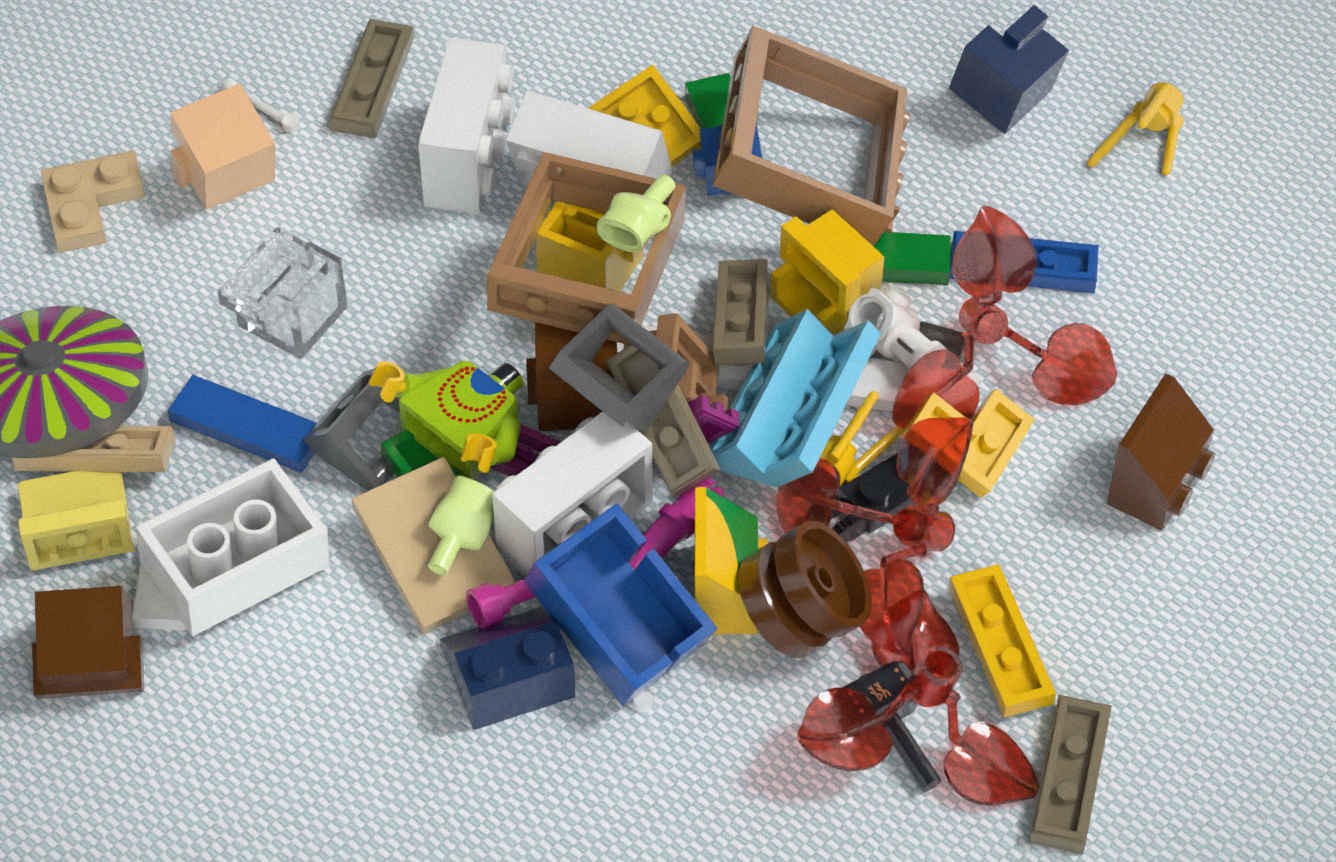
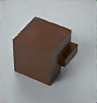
[526,322,617,431]
[32,586,144,699]

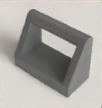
[549,303,689,431]
[303,368,400,491]

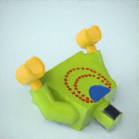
[368,361,524,480]

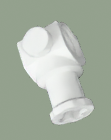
[844,283,946,381]

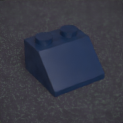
[440,607,575,730]

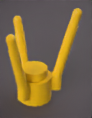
[1087,82,1184,176]
[809,391,906,489]

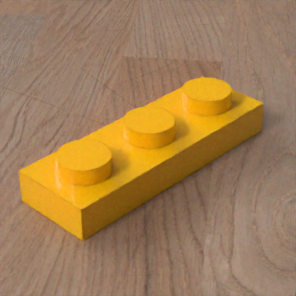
[948,564,1056,718]

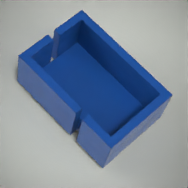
[524,503,718,707]

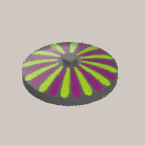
[0,306,148,458]

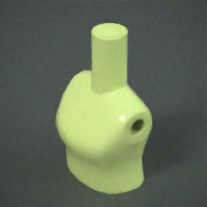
[597,174,676,252]
[428,476,495,576]

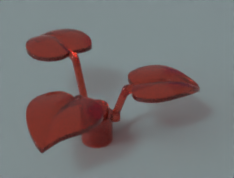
[892,205,1118,428]
[776,417,974,656]
[796,589,1039,806]

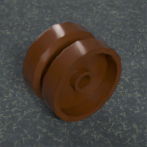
[738,521,872,658]

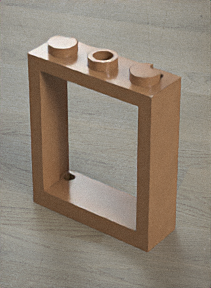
[487,152,686,345]

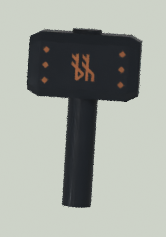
[830,661,942,792]

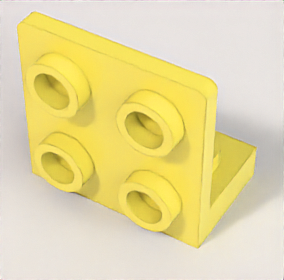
[18,471,135,571]

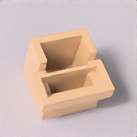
[170,83,275,210]

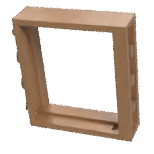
[713,25,910,247]

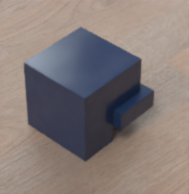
[949,5,1069,134]

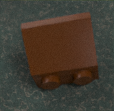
[1107,373,1216,531]

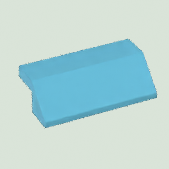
[710,309,881,487]

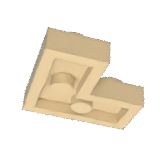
[40,150,146,253]

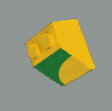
[694,487,768,634]

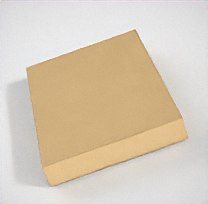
[351,457,516,634]

